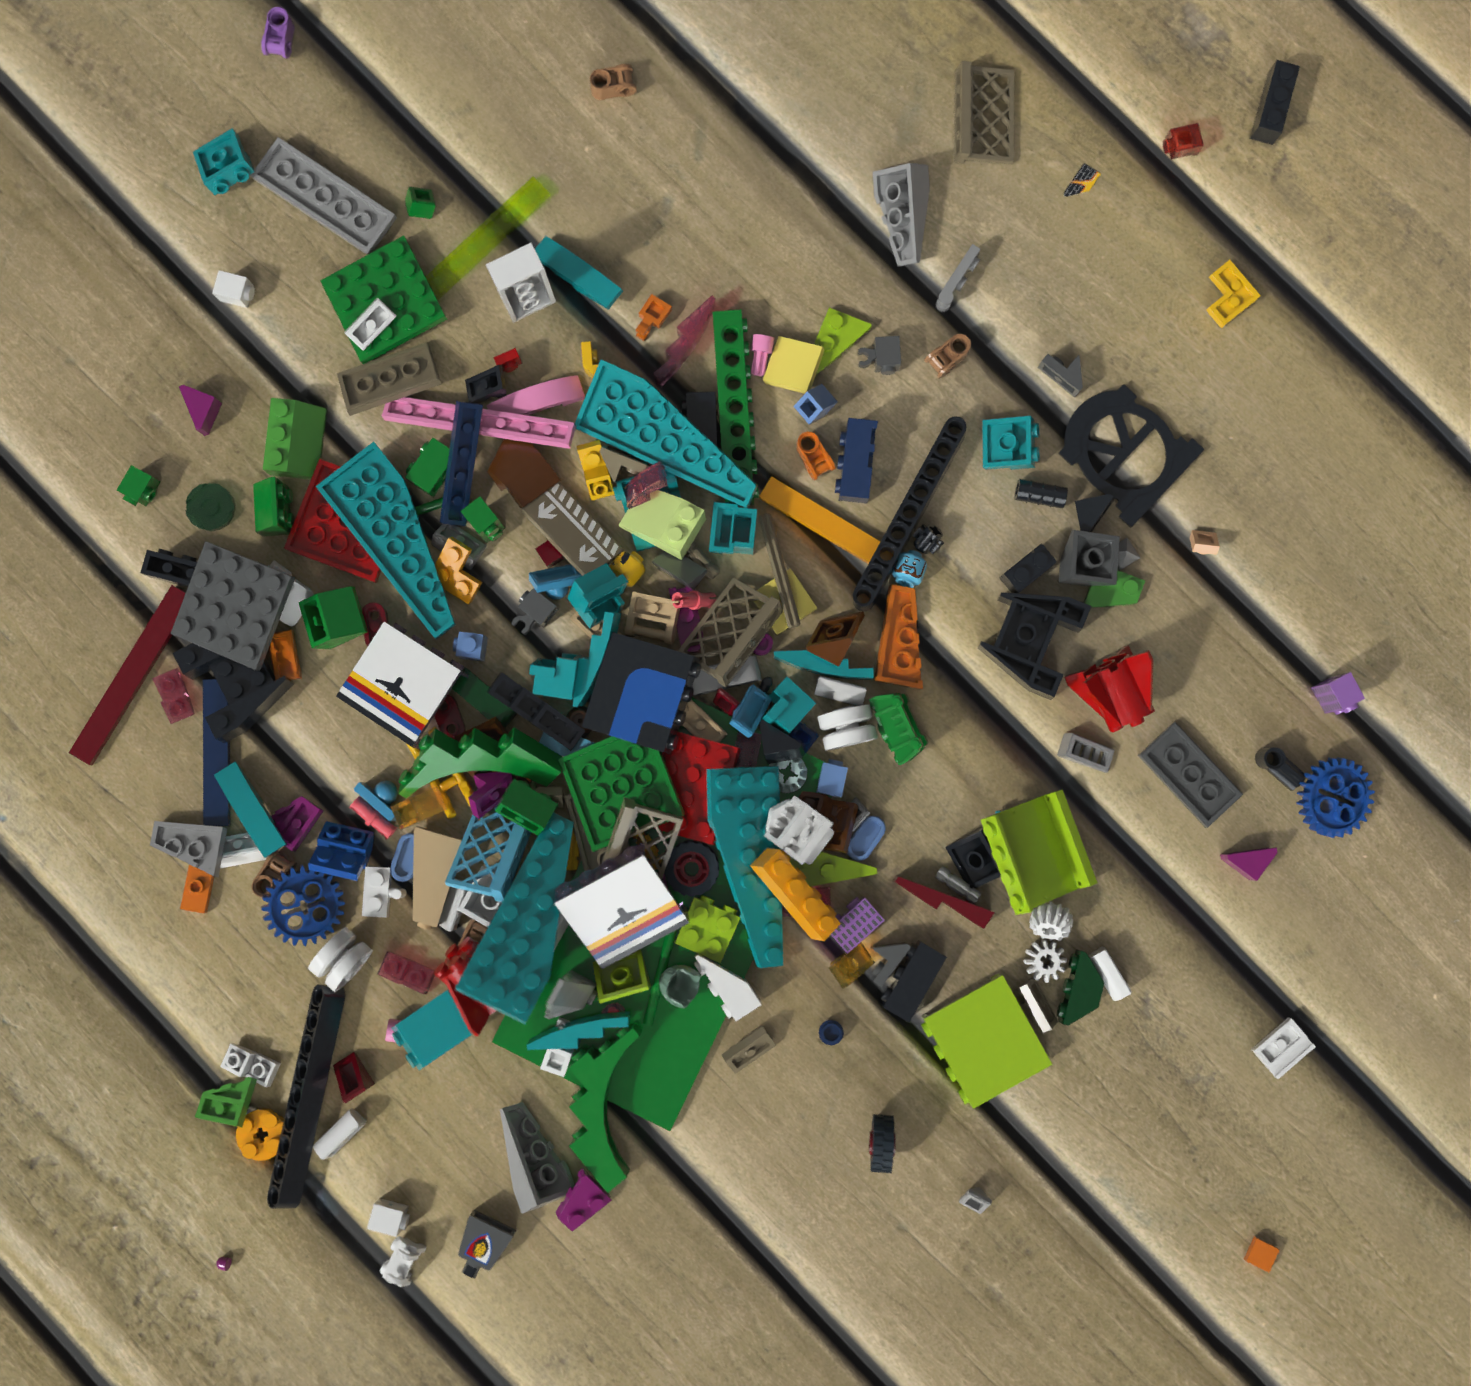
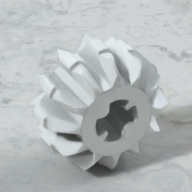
[1029,901,1073,942]
[1023,939,1067,983]

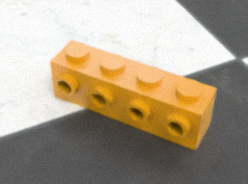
[750,848,841,941]

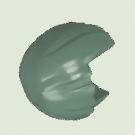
[659,965,701,1008]

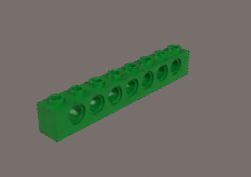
[713,310,759,506]

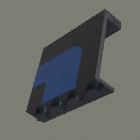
[582,632,701,755]

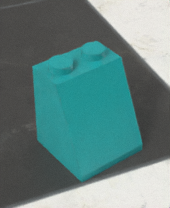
[392,989,472,1070]

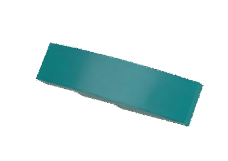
[535,236,623,310]
[573,611,621,707]
[774,650,874,680]
[214,761,287,858]
[527,1011,630,1050]

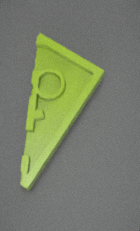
[814,308,872,378]
[788,852,877,886]

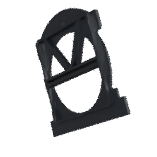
[1058,384,1204,528]

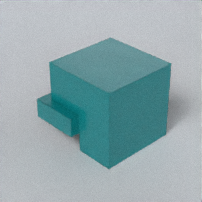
[709,502,757,555]
[567,563,628,629]
[529,653,582,700]
[759,677,816,735]

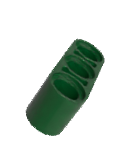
[451,667,517,728]

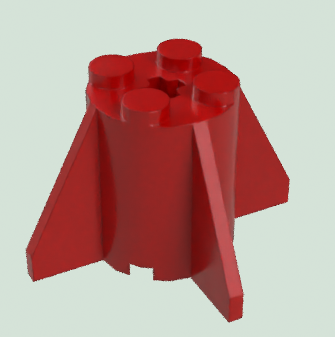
[1064,645,1155,732]
[434,937,497,1037]

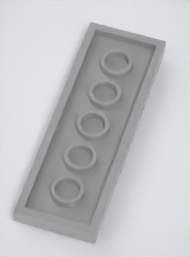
[251,137,397,255]

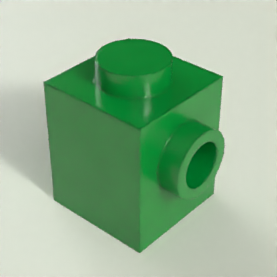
[117,465,161,506]

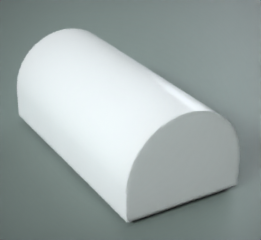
[814,676,867,706]
[1088,947,1132,1001]
[313,1109,367,1160]

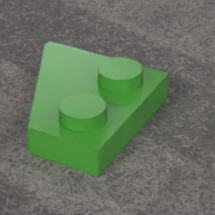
[1083,570,1145,608]

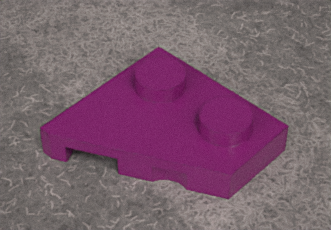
[271,796,324,852]
[556,1168,612,1232]

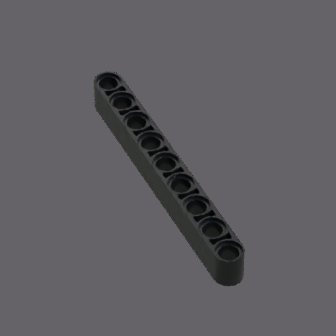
[853,416,967,612]
[267,984,345,1209]

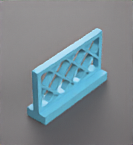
[445,805,532,902]

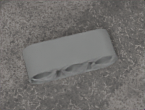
[692,656,762,696]

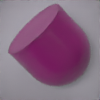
[216,1257,232,1271]

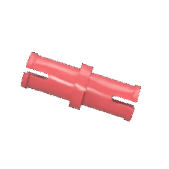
[672,590,717,610]
[349,796,397,840]

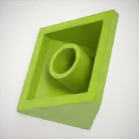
[593,949,651,1003]

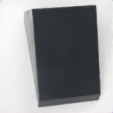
[1075,494,1114,532]
[759,719,805,764]

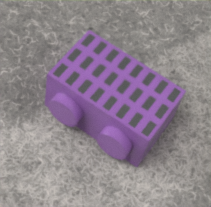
[1311,672,1365,715]
[831,897,885,954]

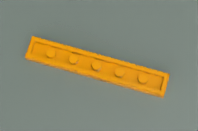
[759,476,893,564]

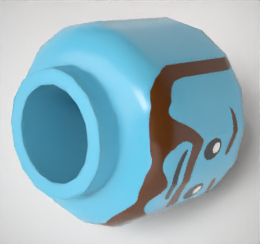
[892,550,927,588]

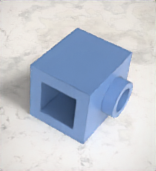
[793,384,837,425]
[453,631,488,662]
[816,759,848,798]

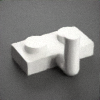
[362,866,407,918]

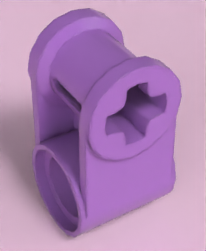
[261,7,295,59]

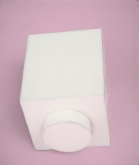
[212,271,255,308]
[367,1198,410,1237]

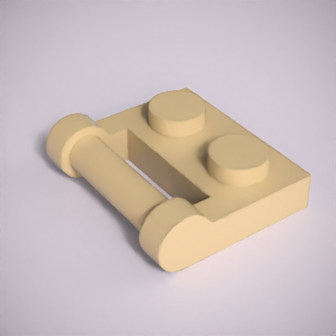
[625,592,680,645]

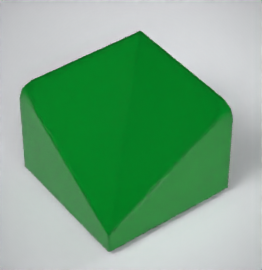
[405,187,436,219]

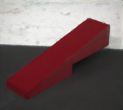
[893,876,995,929]

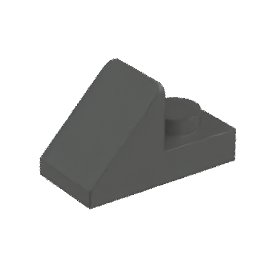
[1037,354,1083,398]
[871,942,911,987]

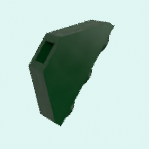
[1057,949,1104,1026]

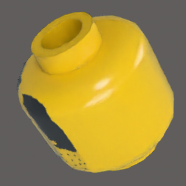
[609,551,645,587]

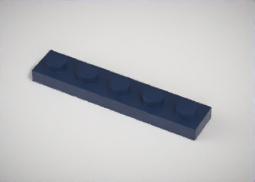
[440,401,483,526]

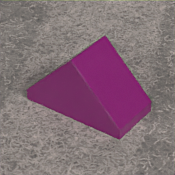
[179,385,222,436]
[1220,848,1278,881]

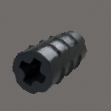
[1014,479,1068,509]

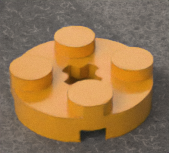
[236,1108,284,1161]

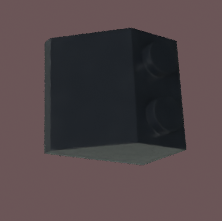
[945,827,1001,889]

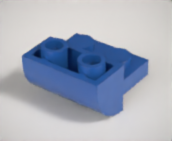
[308,821,374,881]

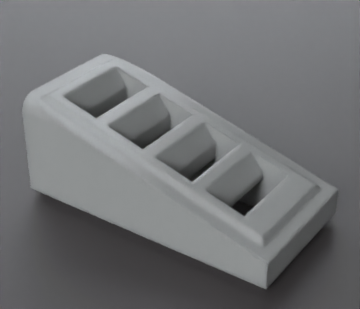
[1057,733,1115,773]

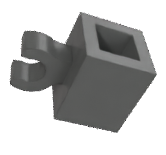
[858,336,901,375]
[512,588,559,635]

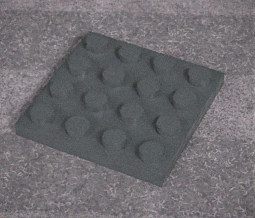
[171,541,295,670]

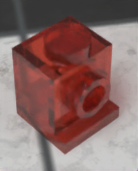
[1163,123,1204,160]

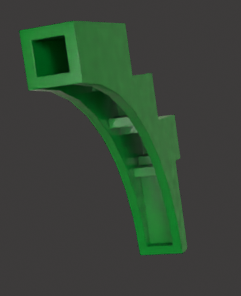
[398,727,562,798]
[569,1022,642,1193]

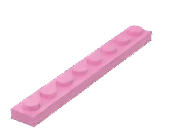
[382,397,576,449]

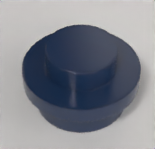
[819,1020,844,1045]

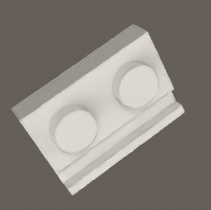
[1251,1017,1316,1079]

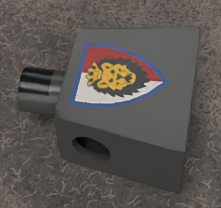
[458,1210,516,1278]

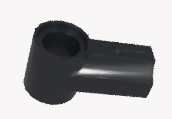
[1255,747,1305,791]

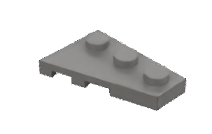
[150,821,227,877]

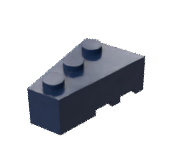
[835,418,878,503]

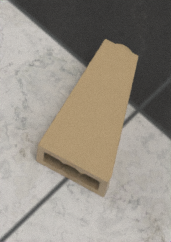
[413,826,462,930]

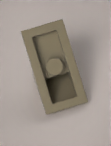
[600,443,650,482]

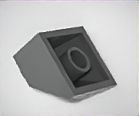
[1059,530,1120,586]

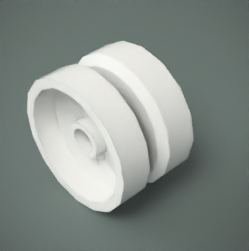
[817,704,878,751]
[308,927,373,992]

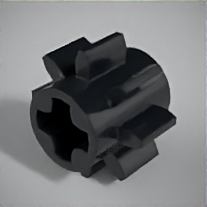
[912,524,944,554]

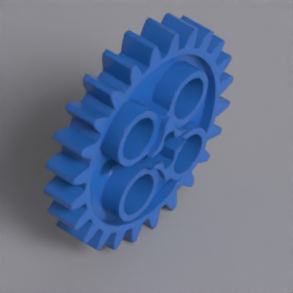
[1296,757,1375,838]
[261,864,345,946]

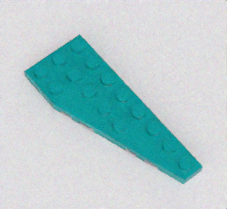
[574,359,758,508]
[316,441,456,640]
[706,766,783,968]
[455,812,574,1024]

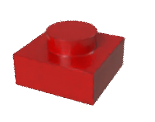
[493,348,523,373]

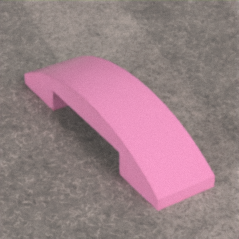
[487,375,585,415]

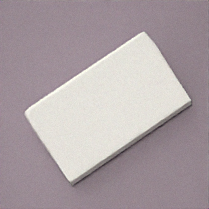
[344,298,396,351]
[220,832,267,868]
[439,878,468,932]

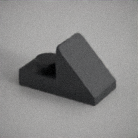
[465,365,506,403]

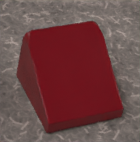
[535,540,565,569]
[712,688,740,717]

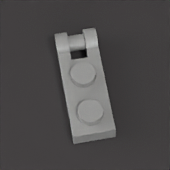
[936,244,981,312]

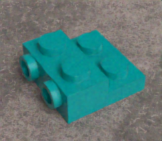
[193,128,255,196]
[983,416,1040,470]

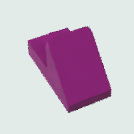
[468,772,513,819]

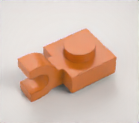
[636,294,672,341]

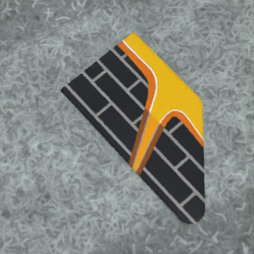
[1064,163,1100,197]

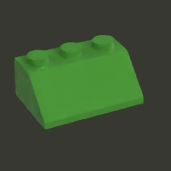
[263,398,327,479]

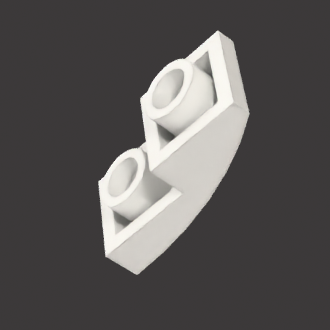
[220,1043,281,1087]

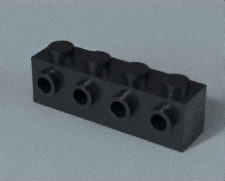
[140,549,197,587]

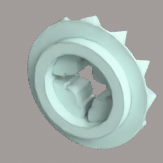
[769,758,807,793]

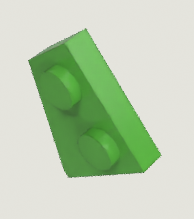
[195,1077,257,1128]

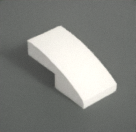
[540,1017,574,1077]

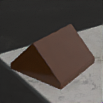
[806,611,865,667]

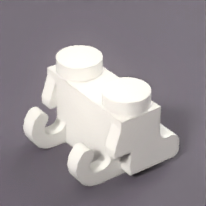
[380,1236,427,1287]

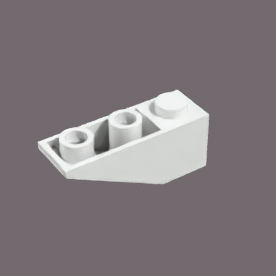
[694,954,761,1021]

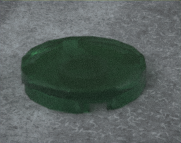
[185,483,236,532]

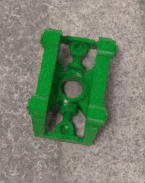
[869,693,928,766]

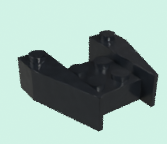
[978,592,1092,700]
[173,643,294,743]

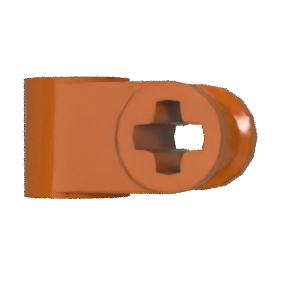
[796,431,836,481]

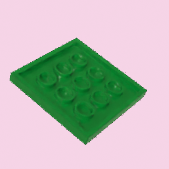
[320,235,447,364]
[558,736,685,852]

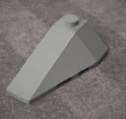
[873,163,930,266]
[544,970,598,1019]
[500,1102,575,1214]

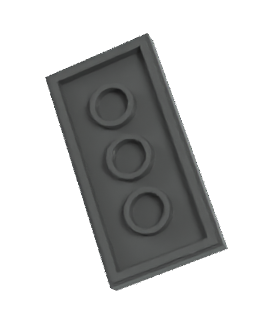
[1138,722,1243,828]

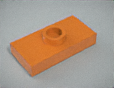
[269,630,302,680]
[180,865,214,913]

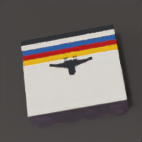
[336,622,470,750]
[554,843,689,969]

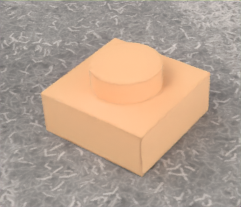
[1190,530,1220,555]

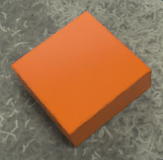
[1244,1236,1280,1273]

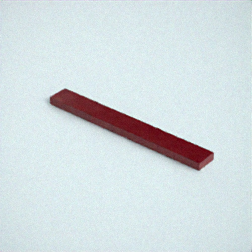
[69,585,186,766]

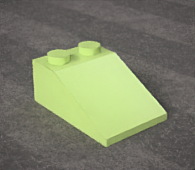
[619,485,706,560]

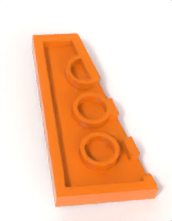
[874,584,923,690]

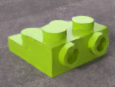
[675,895,740,963]

